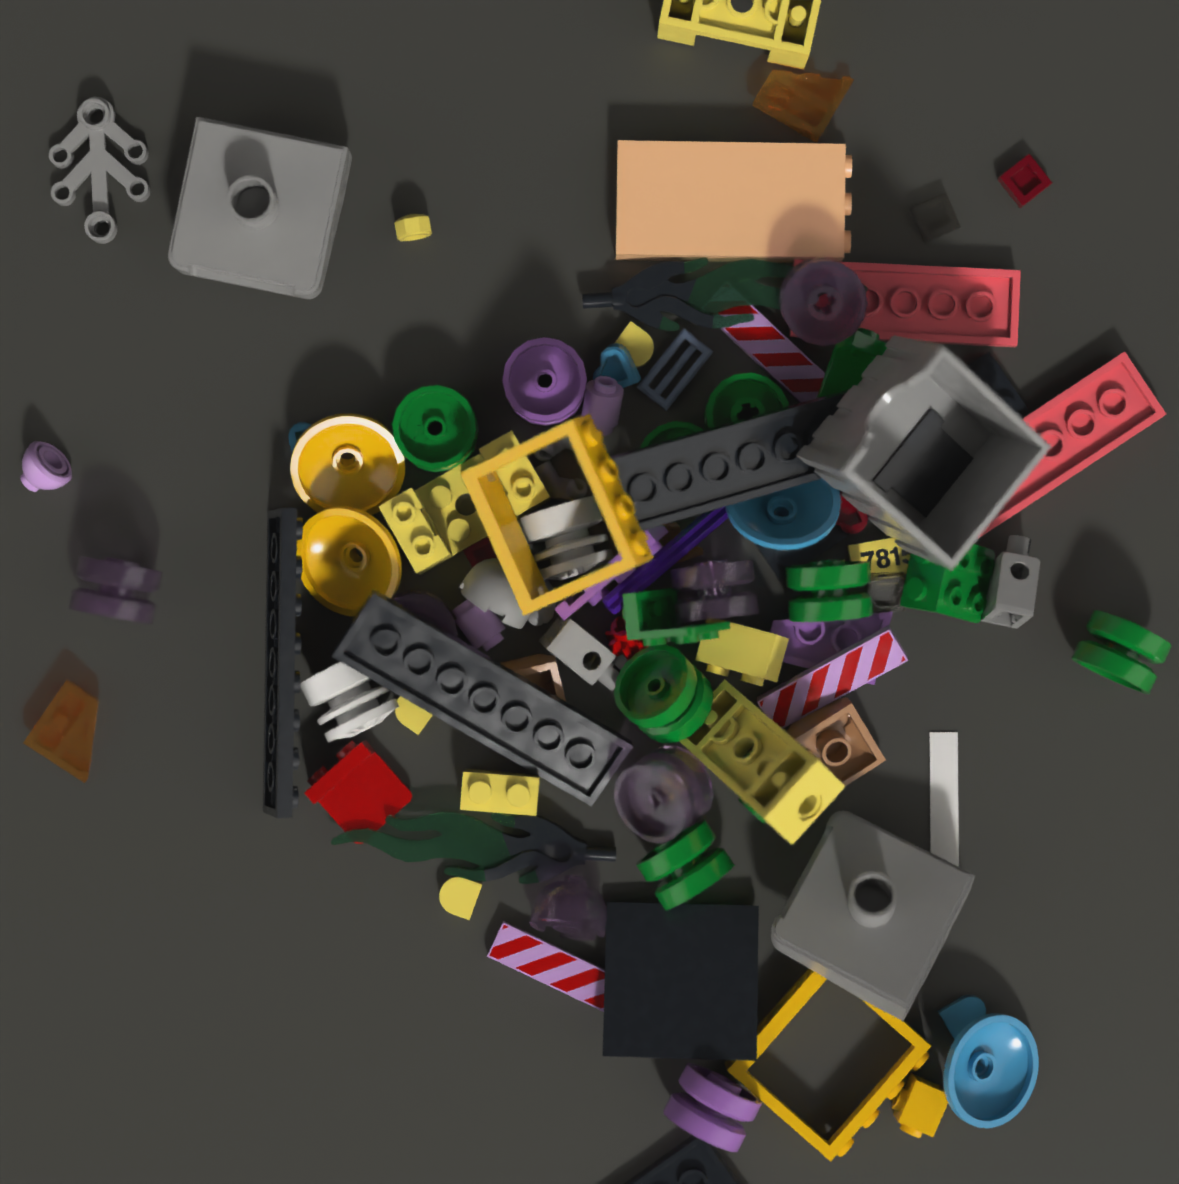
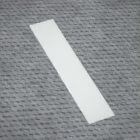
[929,732,959,867]

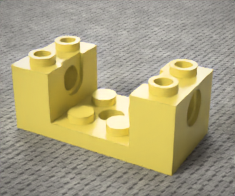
[657,0,821,70]
[378,430,551,575]
[679,680,845,845]

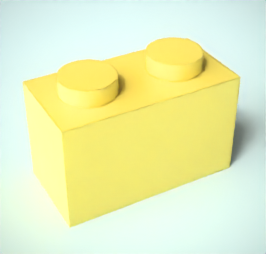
[695,616,789,687]
[460,769,540,816]

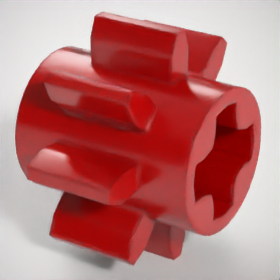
[605,615,649,661]

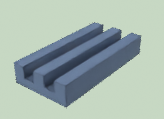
[637,328,713,411]

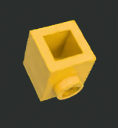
[891,1073,948,1138]

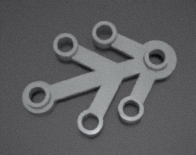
[49,97,151,244]

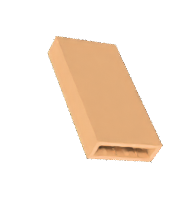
[616,140,852,263]

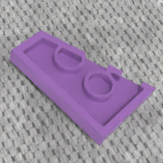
[554,525,668,620]
[769,612,893,685]

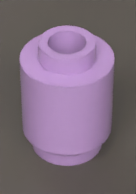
[581,376,624,436]
[452,599,506,652]

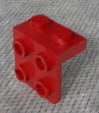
[304,740,413,844]

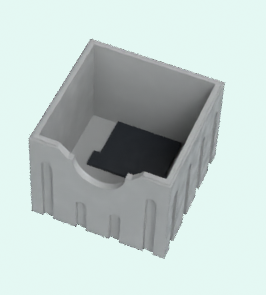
[796,335,1052,570]

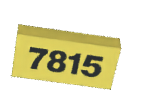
[847,538,911,580]

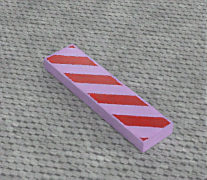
[700,282,825,403]
[756,625,908,729]
[487,921,605,1012]

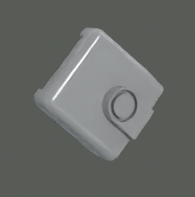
[168,117,352,299]
[771,811,975,1021]

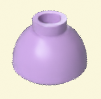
[20,441,72,492]

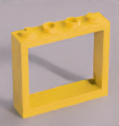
[460,414,654,616]
[725,968,931,1162]

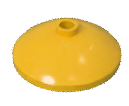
[290,413,405,515]
[296,506,402,616]

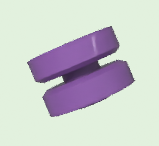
[502,337,587,426]
[663,1063,762,1152]

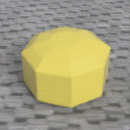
[394,214,432,241]

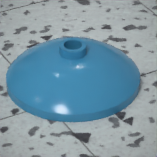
[725,479,841,550]
[943,1013,1039,1128]

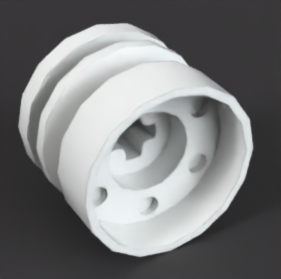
[520,496,614,581]
[300,662,399,742]

